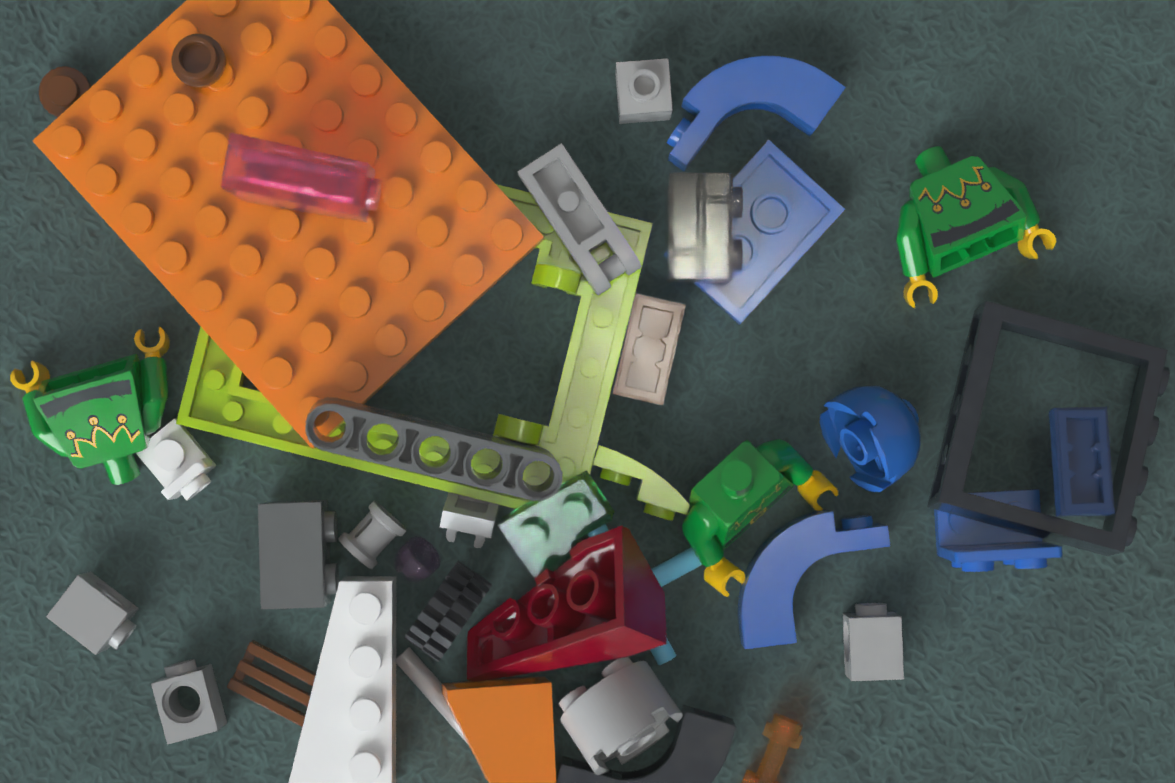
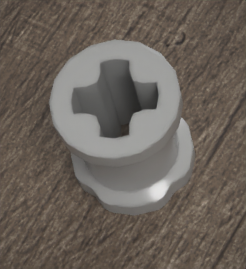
[338,500,407,569]

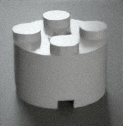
[559,657,683,775]

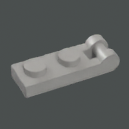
[518,143,642,295]

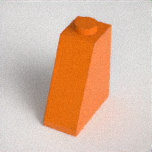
[442,677,556,783]

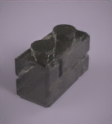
[667,173,743,283]

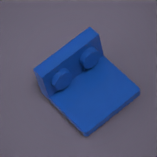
[934,489,1063,572]

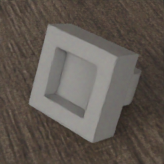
[440,492,500,548]

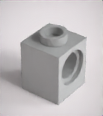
[615,58,672,124]
[46,571,139,655]
[843,603,904,681]
[151,659,227,745]

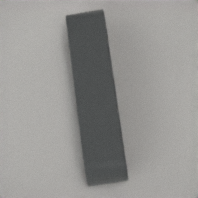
[305,397,563,501]

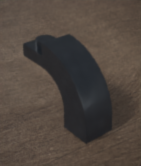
[556,705,736,783]

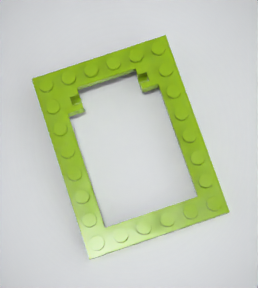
[176,184,653,524]

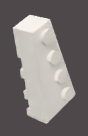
[289,576,396,783]

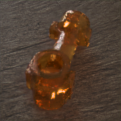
[741,713,803,783]

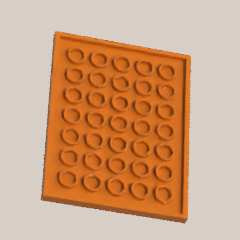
[32,0,545,449]

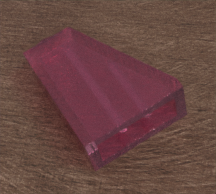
[221,133,381,222]

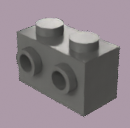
[258,500,339,609]

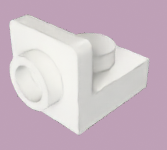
[136,419,217,500]

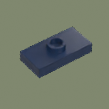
[1049,407,1115,516]

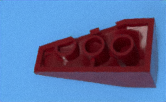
[467,526,667,682]

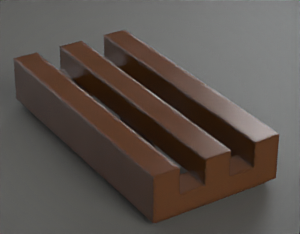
[227,640,316,727]

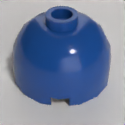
[819,386,921,492]

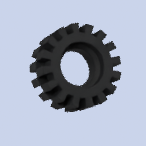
[404,561,493,662]

